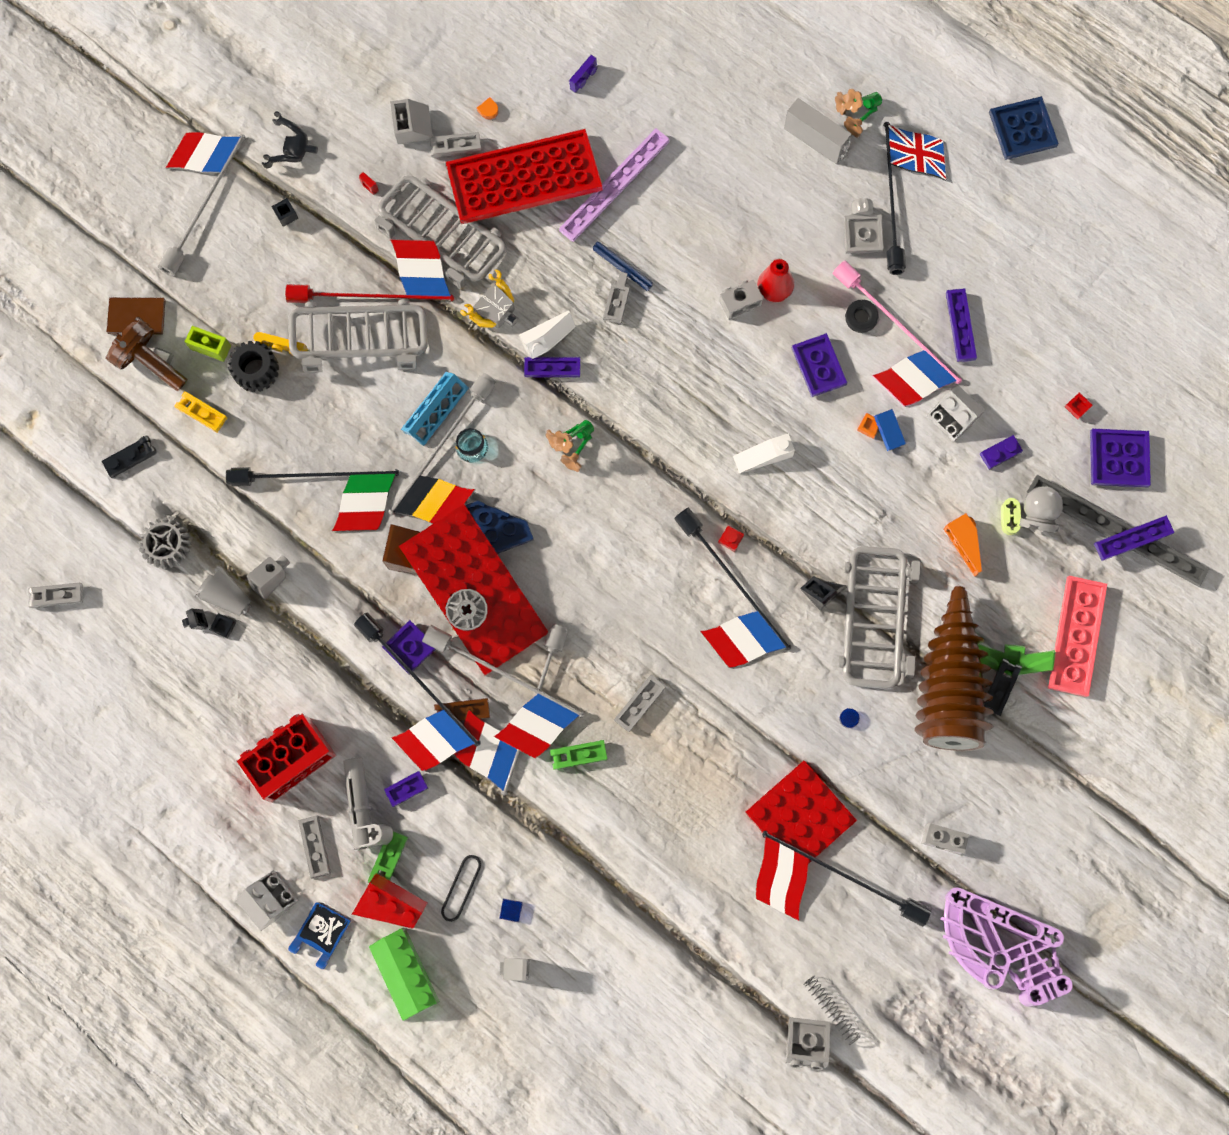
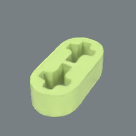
[1001,498,1021,535]

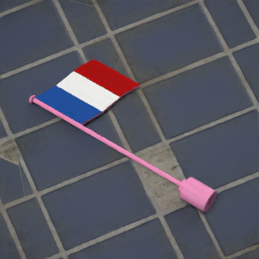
[833,260,962,407]

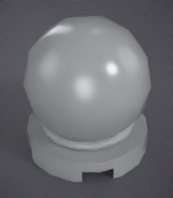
[1019,486,1063,533]

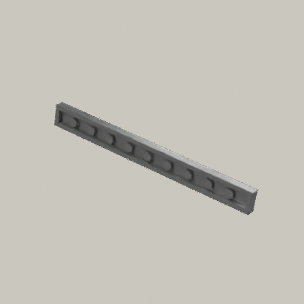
[1027,474,1209,587]

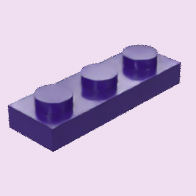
[524,357,581,378]

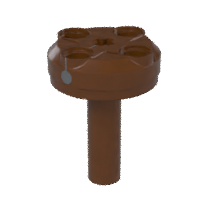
[105,316,188,392]

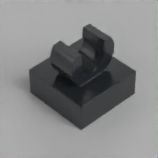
[182,608,208,630]

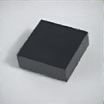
[209,613,236,639]

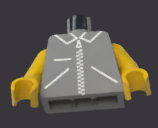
[460,270,518,328]

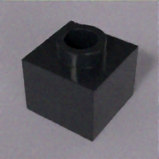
[271,198,299,227]

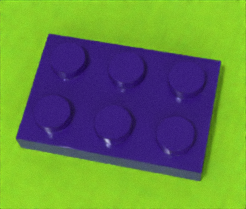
[791,333,847,397]

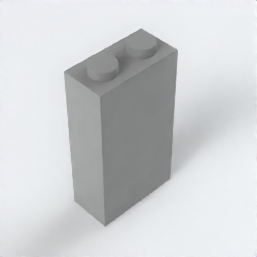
[784,98,851,164]

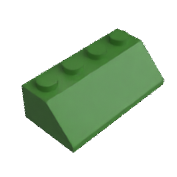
[369,928,440,1021]

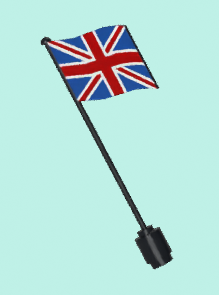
[883,121,946,275]

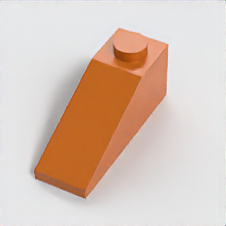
[944,513,982,577]

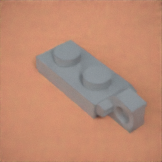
[603,272,630,324]

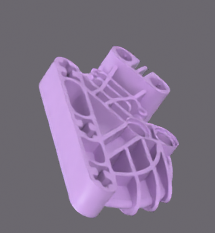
[940,888,1072,1007]

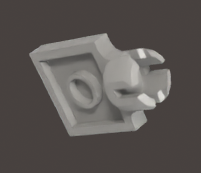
[844,198,883,253]

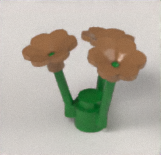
[835,89,882,138]
[546,420,594,472]

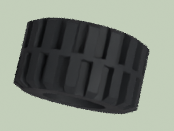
[228,341,279,392]

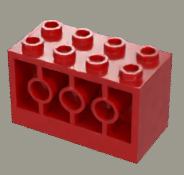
[237,713,337,803]

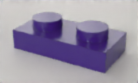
[569,55,598,93]
[980,435,1023,470]
[384,771,429,807]

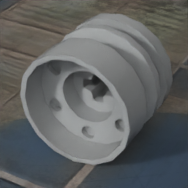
[446,589,487,630]

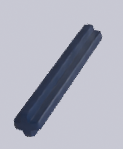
[593,241,653,291]

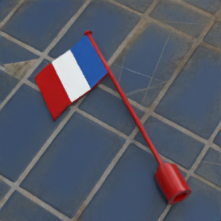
[285,240,454,303]

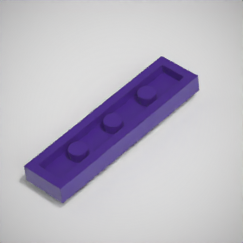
[946,288,977,362]
[1094,515,1175,561]

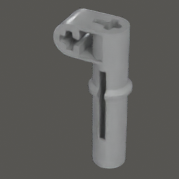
[343,758,393,850]

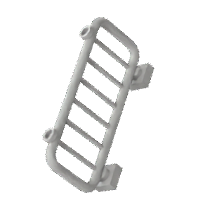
[374,176,507,290]
[288,299,428,373]
[839,546,920,689]

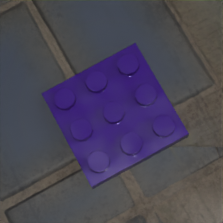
[1090,428,1151,487]

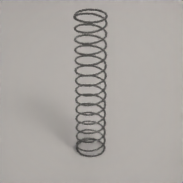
[803,976,861,1045]

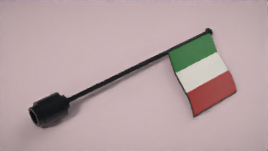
[226,467,399,531]

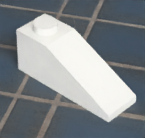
[519,311,576,359]
[733,433,795,474]

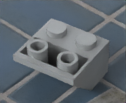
[390,99,433,145]
[927,385,985,442]
[236,870,298,931]

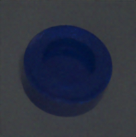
[839,708,860,728]

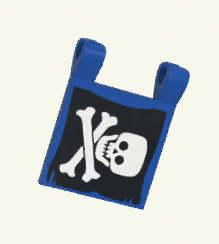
[288,902,351,969]

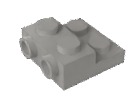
[786,1017,830,1071]

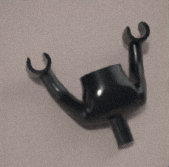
[262,111,318,169]

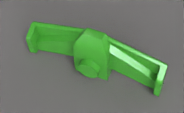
[978,644,1056,676]

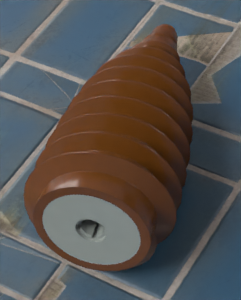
[915,586,994,751]

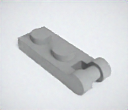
[430,132,482,159]
[28,582,83,608]

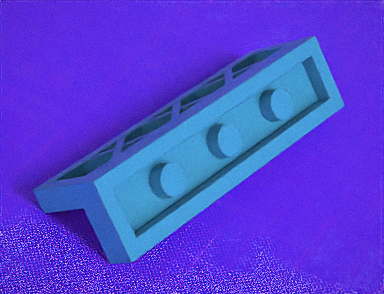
[401,372,469,446]

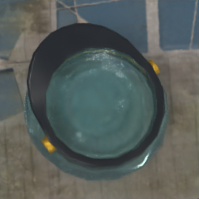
[455,428,488,463]

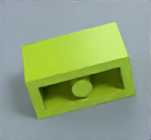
[184,326,231,362]

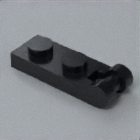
[101,435,157,478]
[984,658,1022,716]

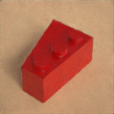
[351,873,428,929]

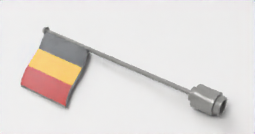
[389,373,496,524]

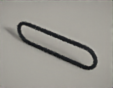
[441,855,481,922]

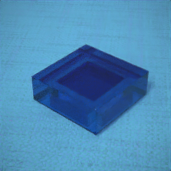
[499,899,523,922]

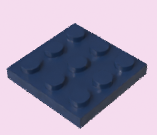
[989,96,1059,160]

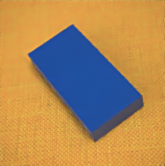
[874,409,906,451]

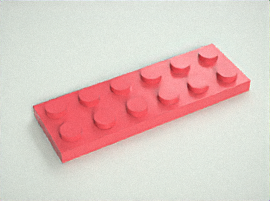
[1048,576,1107,697]

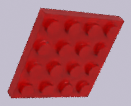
[745,760,857,864]

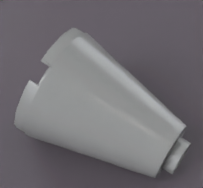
[195,566,252,616]

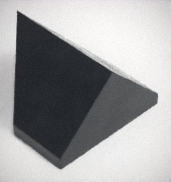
[800,576,847,610]

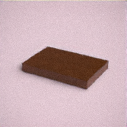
[106,297,166,335]

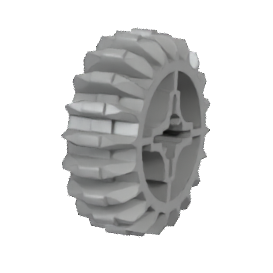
[138,518,192,569]

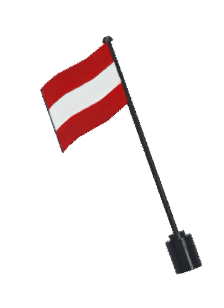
[756,831,932,927]

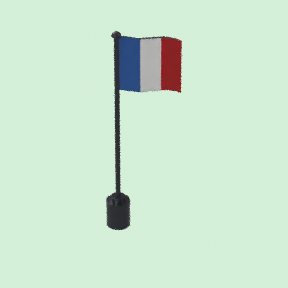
[674,507,791,668]
[354,612,481,771]

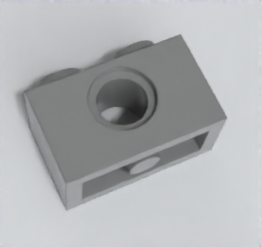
[719,280,763,320]
[921,823,969,855]

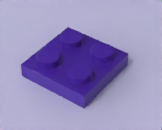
[382,620,436,675]

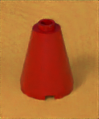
[757,259,794,302]

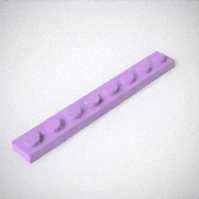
[559,128,669,242]

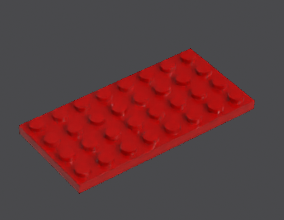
[446,129,603,225]
[399,504,548,676]

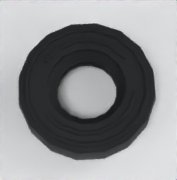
[845,299,879,333]

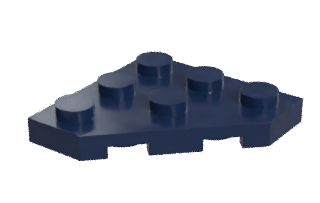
[465,501,534,554]

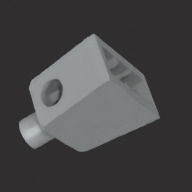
[247,555,290,600]

